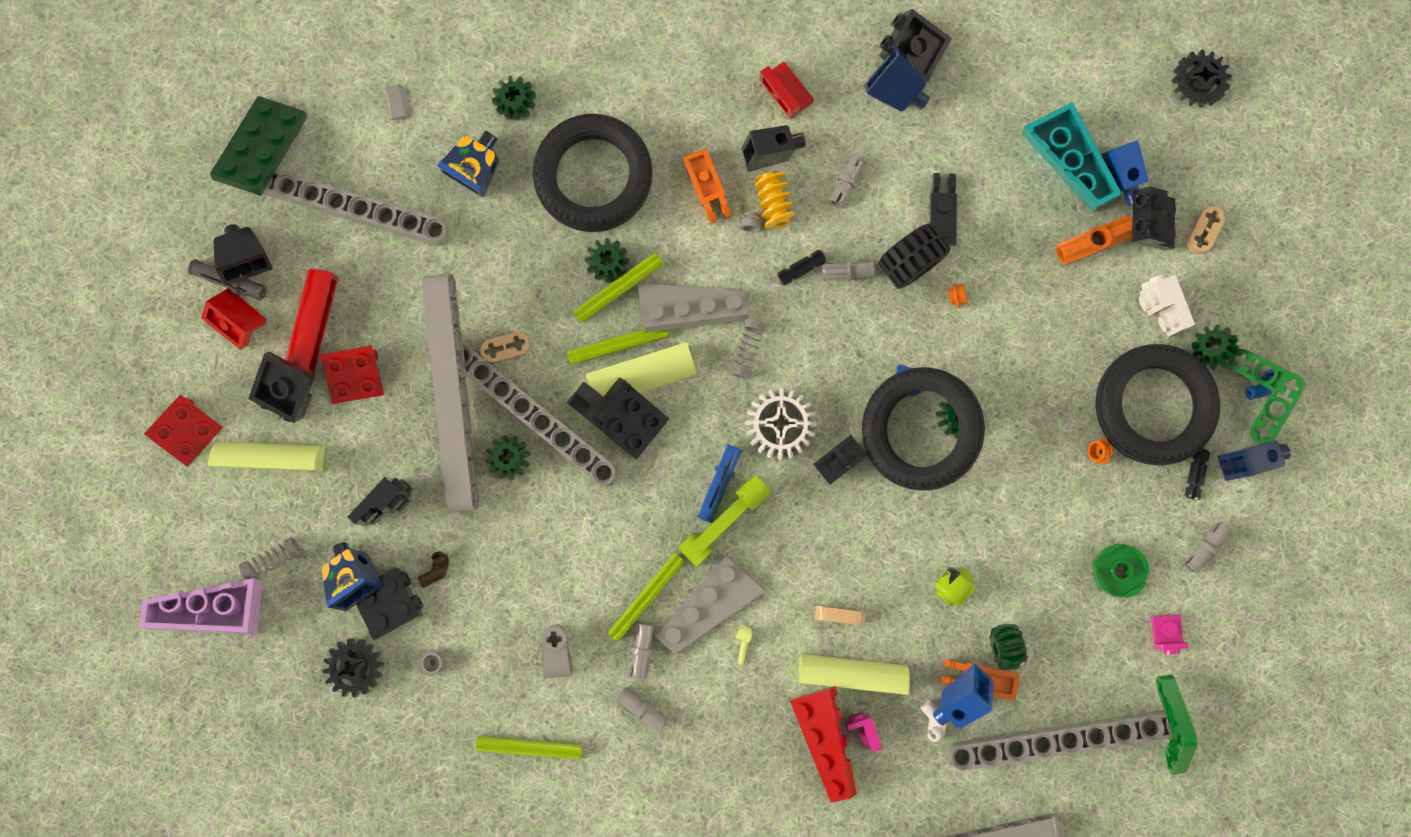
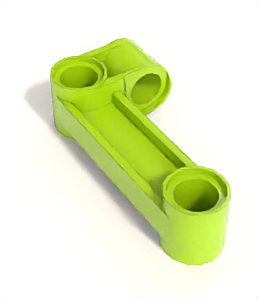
[678,475,772,567]

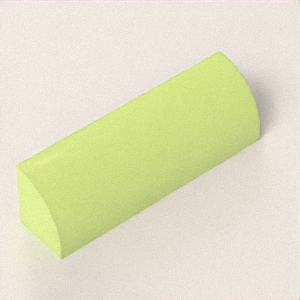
[586,342,697,397]
[208,441,325,472]
[798,654,910,695]

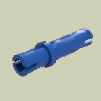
[697,444,743,523]

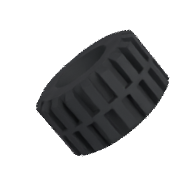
[878,223,951,289]

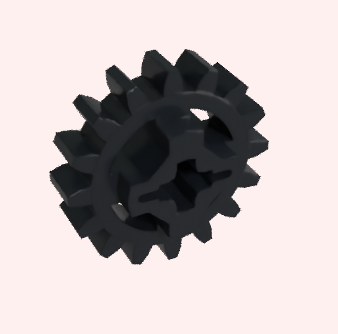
[1172,49,1232,108]
[322,638,384,698]

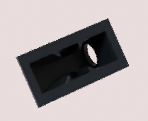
[741,125,806,172]
[213,224,273,286]

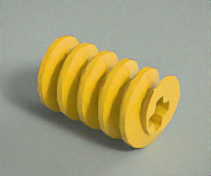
[754,171,796,230]

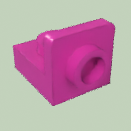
[1151,614,1188,655]
[844,712,882,752]

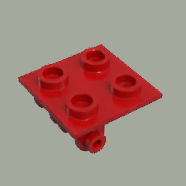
[319,345,384,404]
[144,394,223,467]

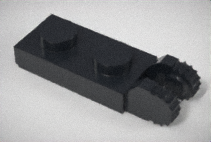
[929,173,957,246]

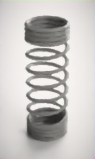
[731,319,765,379]
[239,537,301,580]

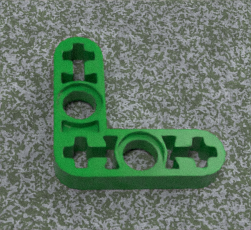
[1228,349,1305,444]
[1156,674,1197,775]

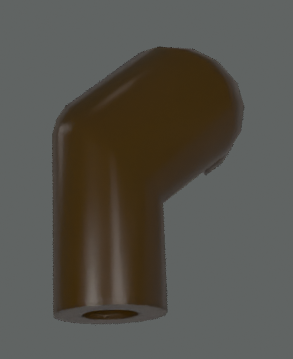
[418,551,450,588]

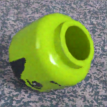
[935,567,975,607]

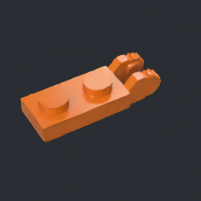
[682,148,731,224]
[940,659,1020,701]

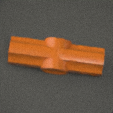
[1055,215,1132,266]

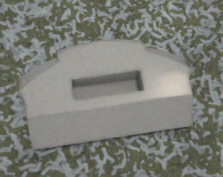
[384,84,409,120]

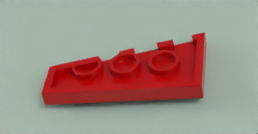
[790,685,857,803]

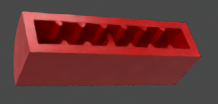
[285,269,339,375]

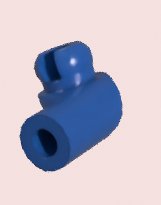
[1245,368,1274,400]

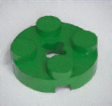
[1092,544,1149,598]

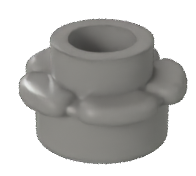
[739,212,764,233]
[419,649,446,676]

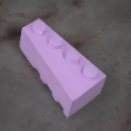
[139,578,263,635]

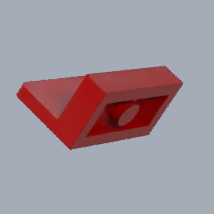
[759,62,814,119]
[201,289,267,350]

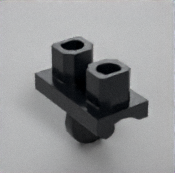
[813,435,867,485]

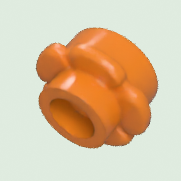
[948,283,968,308]
[1088,439,1113,465]

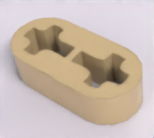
[1186,206,1225,255]
[480,332,531,364]
[814,606,866,625]

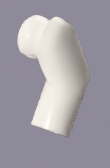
[920,700,946,742]

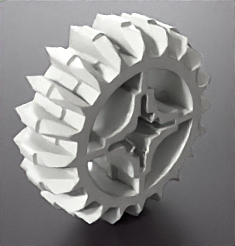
[745,388,817,460]

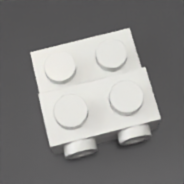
[1139,274,1195,337]

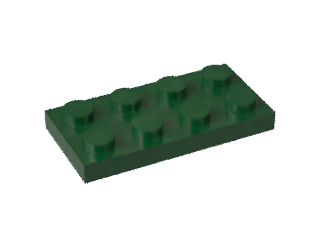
[210,96,307,196]

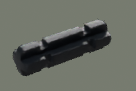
[777,250,826,285]
[1185,448,1210,500]

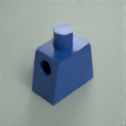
[1101,140,1148,205]
[933,664,994,729]

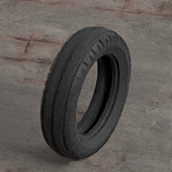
[533,114,652,232]
[1096,344,1220,466]
[862,367,985,491]

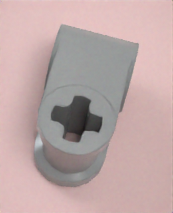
[542,625,572,678]

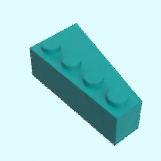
[1022,102,1122,212]

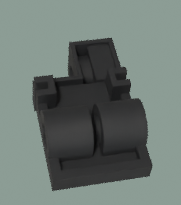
[566,377,670,460]

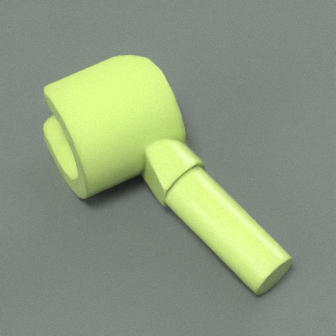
[735,624,753,664]

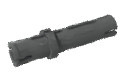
[188,259,267,301]

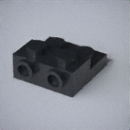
[879,9,952,82]
[1132,186,1176,251]
[248,351,315,423]
[347,477,413,526]
[356,568,424,640]

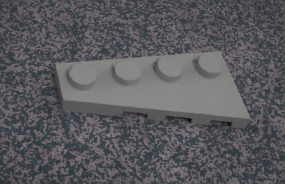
[637,283,749,333]
[655,556,765,654]

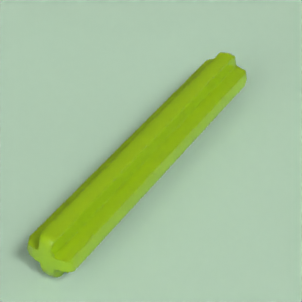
[573,253,664,322]
[567,329,669,365]
[608,553,685,642]
[476,736,583,760]

